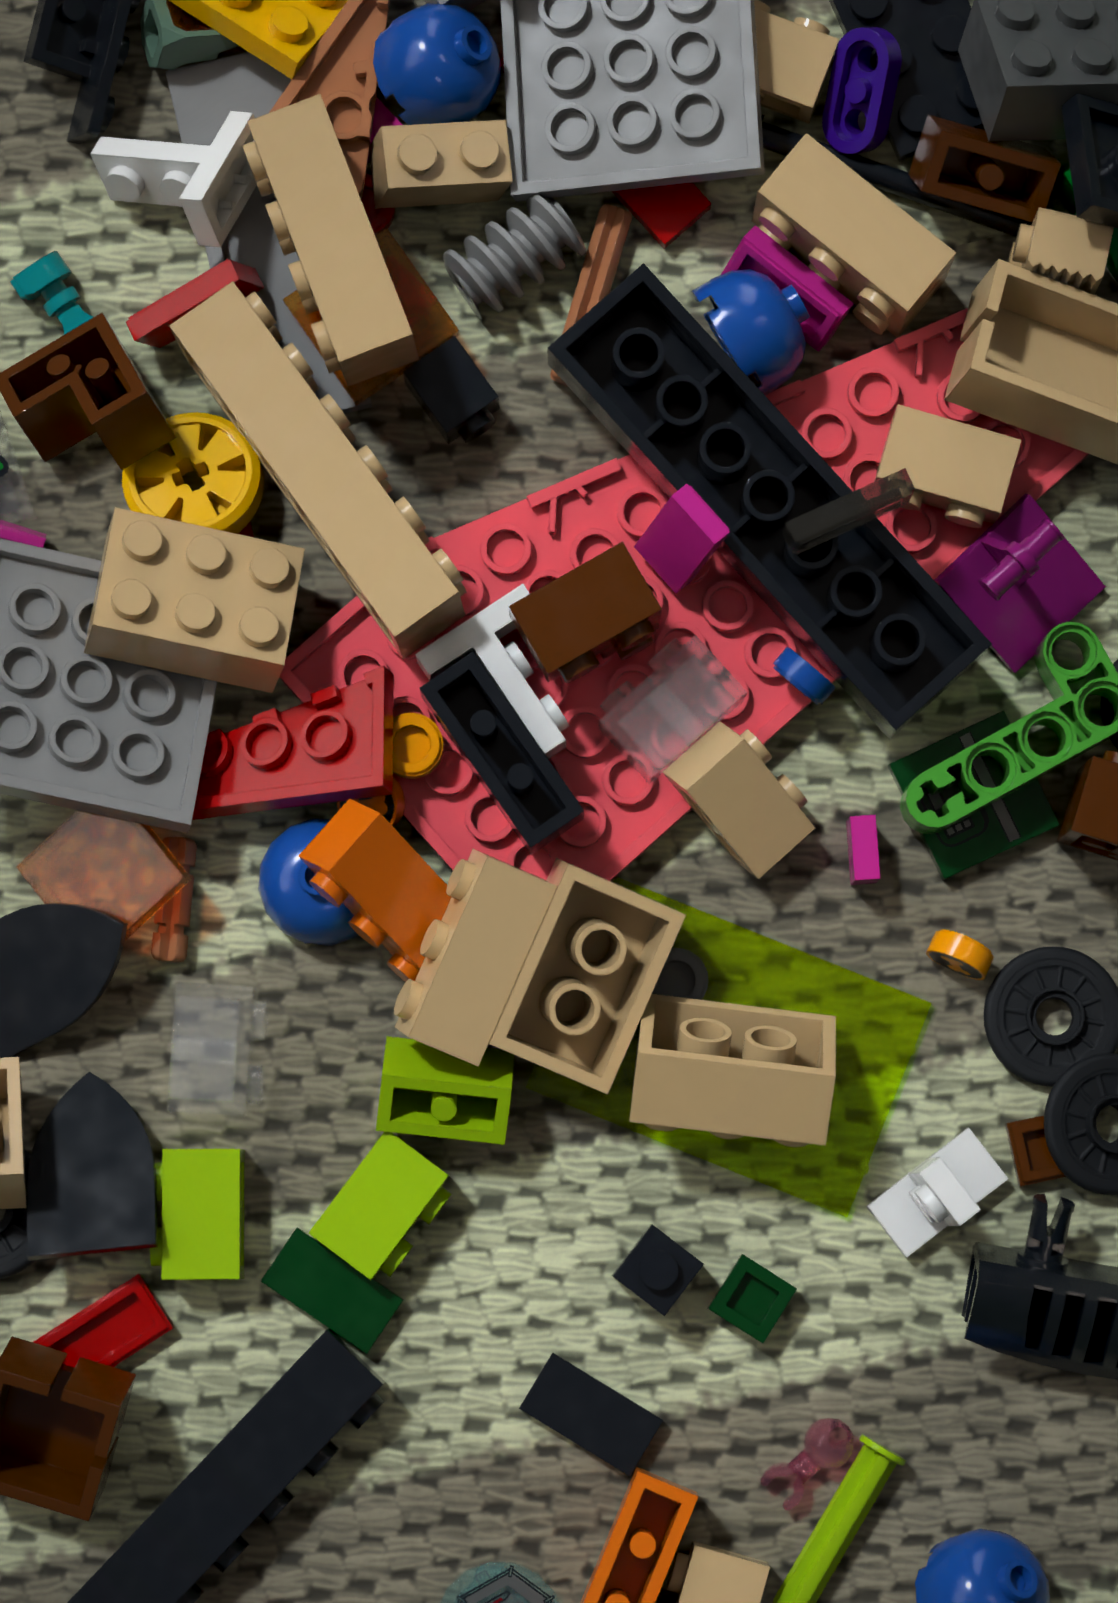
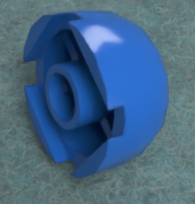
[373,3,502,125]
[692,269,810,395]
[258,818,358,946]
[915,1529,1050,1603]

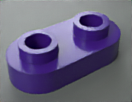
[822,27,902,154]

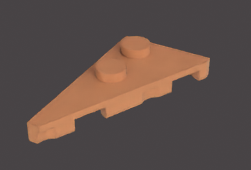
[269,0,390,199]

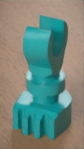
[10,251,93,335]

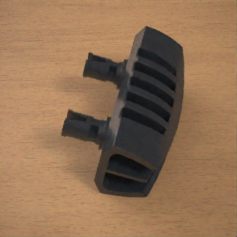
[962,1194,1118,1380]

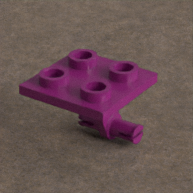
[934,493,1106,673]

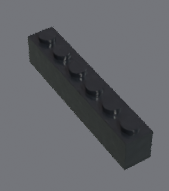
[67,1328,385,1603]

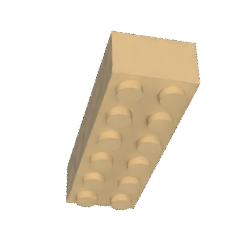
[169,281,467,659]

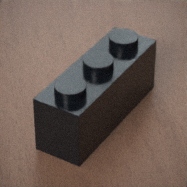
[419,651,584,855]

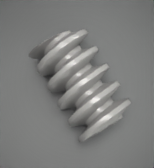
[443,194,587,320]

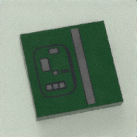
[888,710,1059,880]

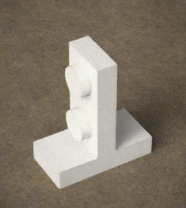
[90,111,257,247]
[415,584,569,759]
[866,1128,1008,1257]

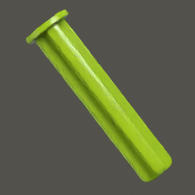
[773,1434,907,1603]

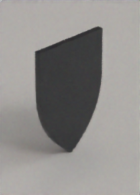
[0,903,128,1058]
[27,1072,158,1260]

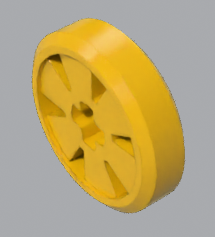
[122,412,264,534]

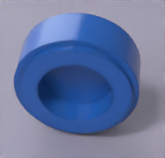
[773,646,836,705]

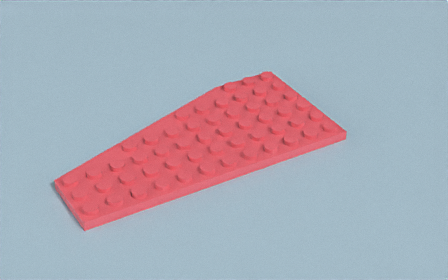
[279,308,1090,881]

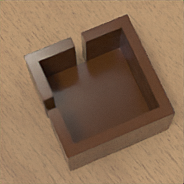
[0,1336,136,1522]

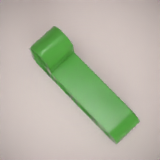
[900,622,1118,834]

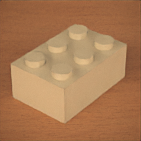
[752,133,956,338]
[84,507,305,693]
[489,858,686,1095]
[629,994,836,1147]

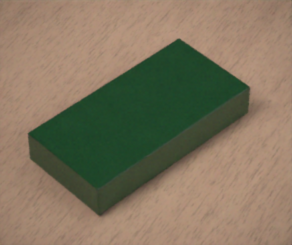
[261,1227,404,1354]

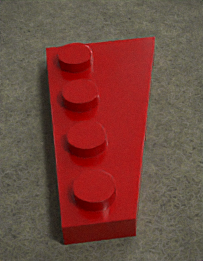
[192,666,394,820]

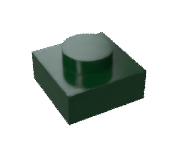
[707,1254,797,1344]

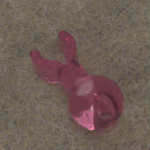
[761,1418,855,1510]

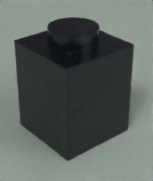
[403,336,500,444]
[612,1224,704,1316]

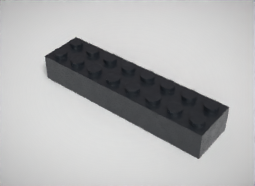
[547,263,992,739]

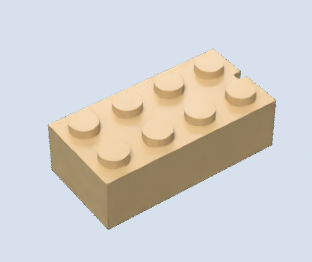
[242,94,419,386]
[944,259,1118,464]

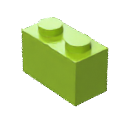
[376,1036,514,1145]
[309,1132,452,1280]
[150,1149,245,1280]

